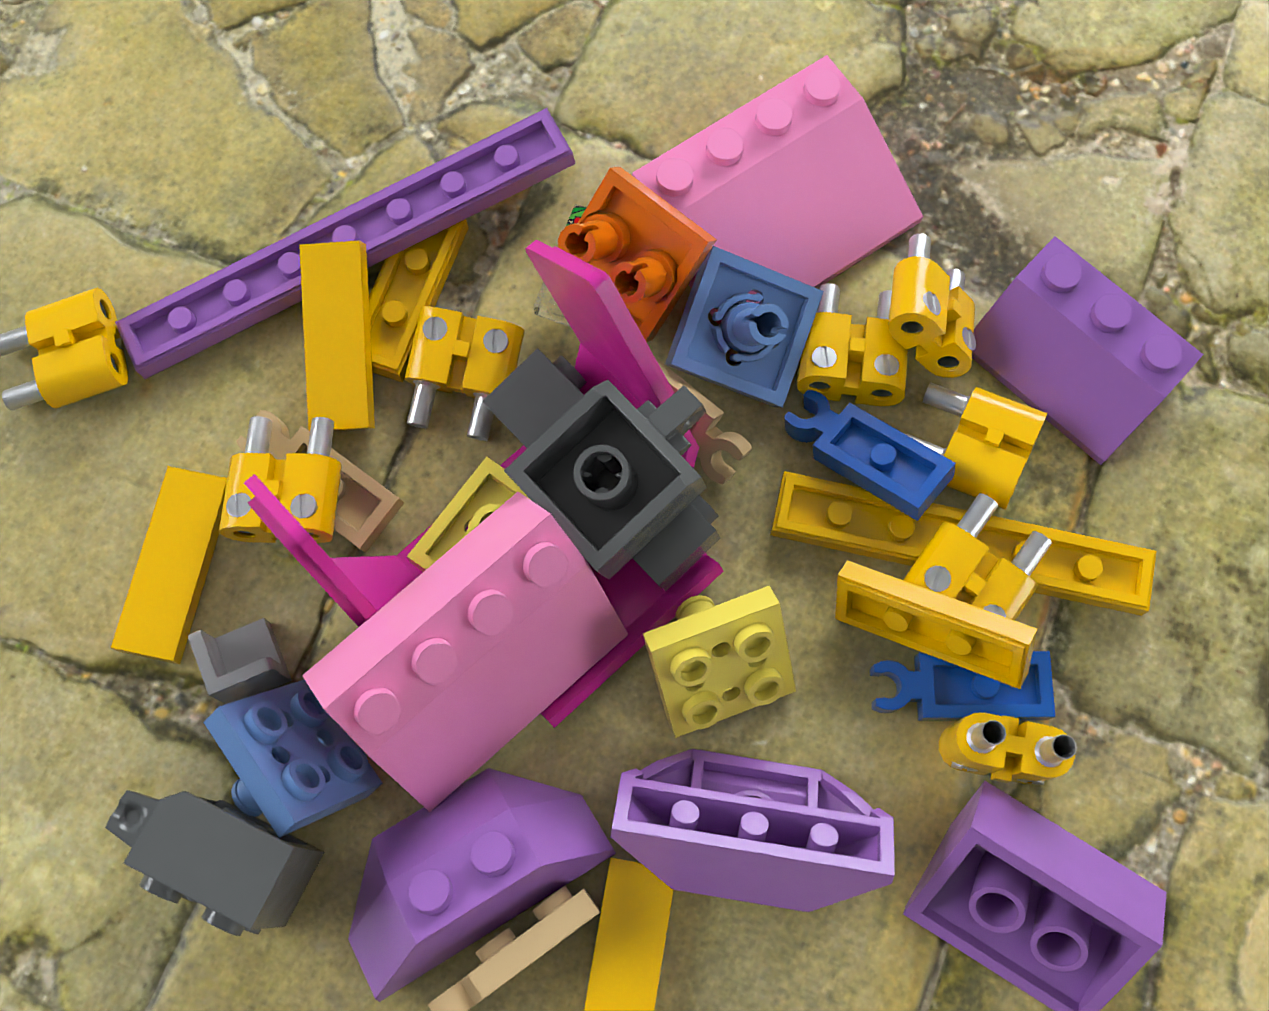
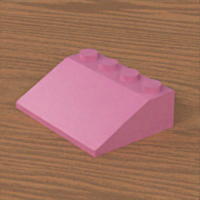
[632,55,923,324]
[302,492,628,812]

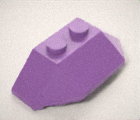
[611,749,895,912]
[348,768,616,1002]

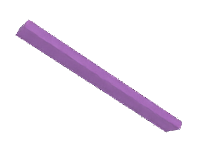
[115,108,575,379]

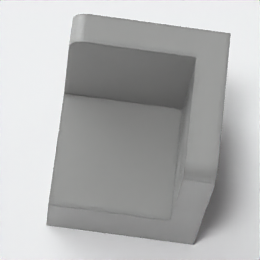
[188,618,292,704]

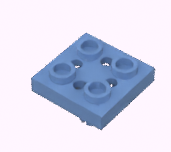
[665,246,824,407]
[203,680,383,838]

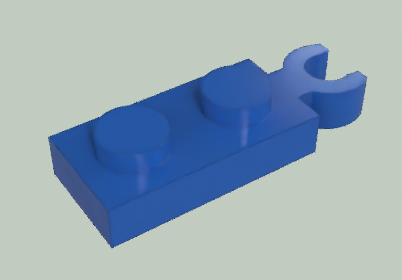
[784,390,956,521]
[870,651,1056,721]

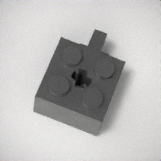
[504,380,707,579]
[105,790,325,936]

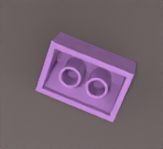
[972,236,1204,465]
[903,780,1166,1011]

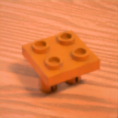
[558,166,717,342]

